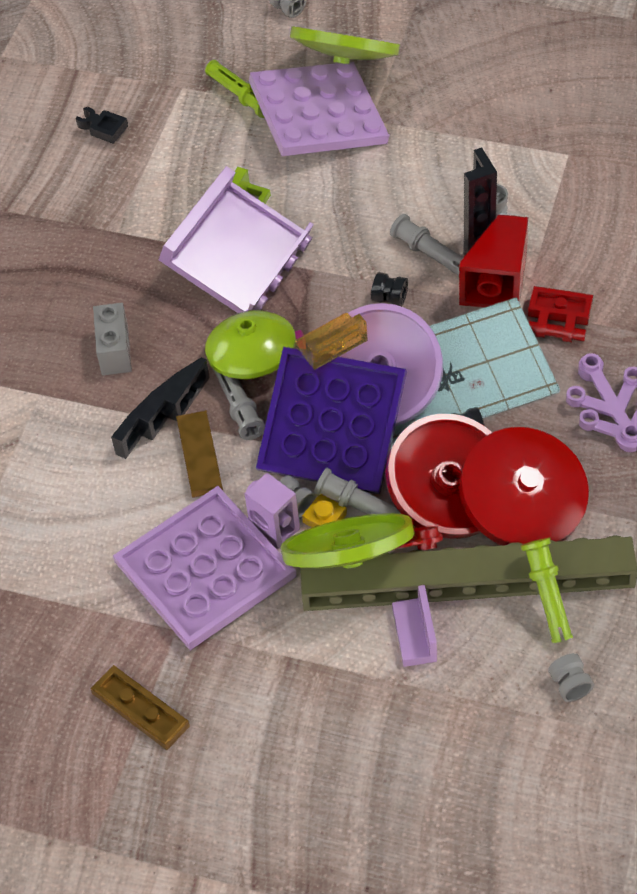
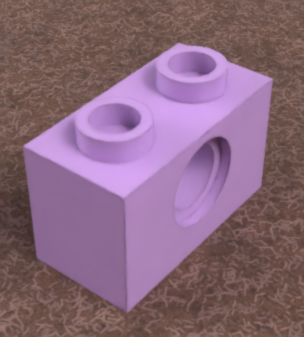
[244,473,300,550]

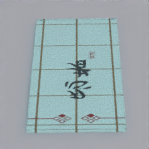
[390,297,560,449]

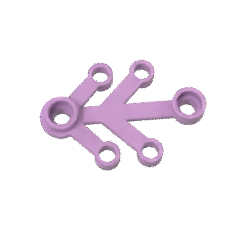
[566,353,637,452]

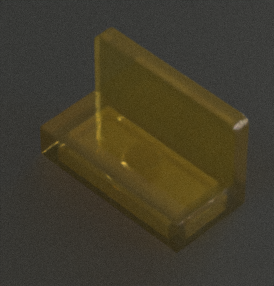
[295,313,368,370]

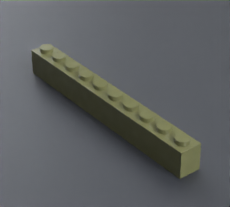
[300,535,637,611]

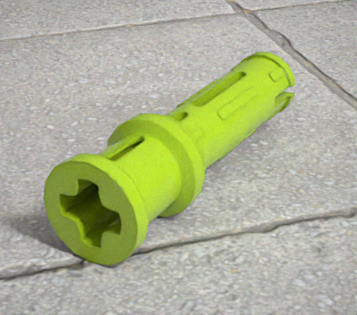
[205,60,265,118]
[521,538,573,643]

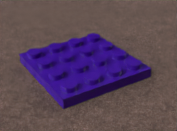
[256,347,407,494]

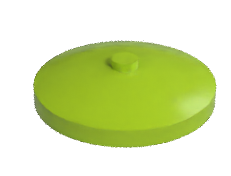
[290,26,400,64]
[280,513,414,568]

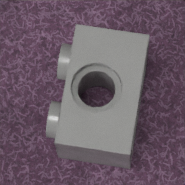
[93,302,132,376]

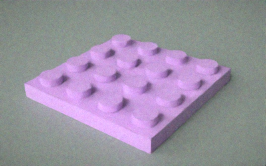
[249,62,389,156]
[113,486,297,650]

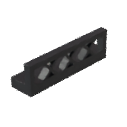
[463,147,497,255]

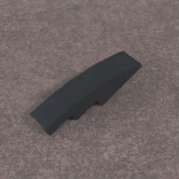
[111,357,210,459]

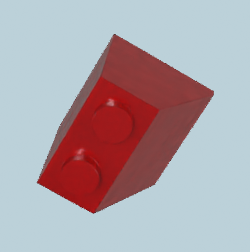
[459,215,529,308]

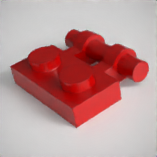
[526,286,594,343]

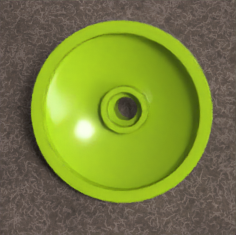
[205,310,296,379]

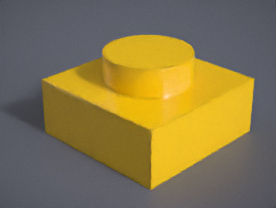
[302,494,347,528]

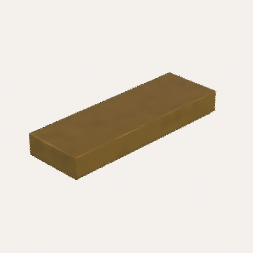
[176,410,223,498]
[90,665,190,750]

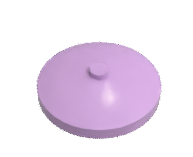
[319,303,443,426]

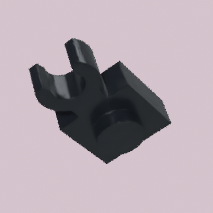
[75,107,128,144]

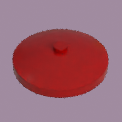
[386,414,492,539]
[459,427,589,546]

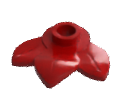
[392,526,443,551]

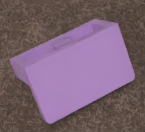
[392,585,437,667]

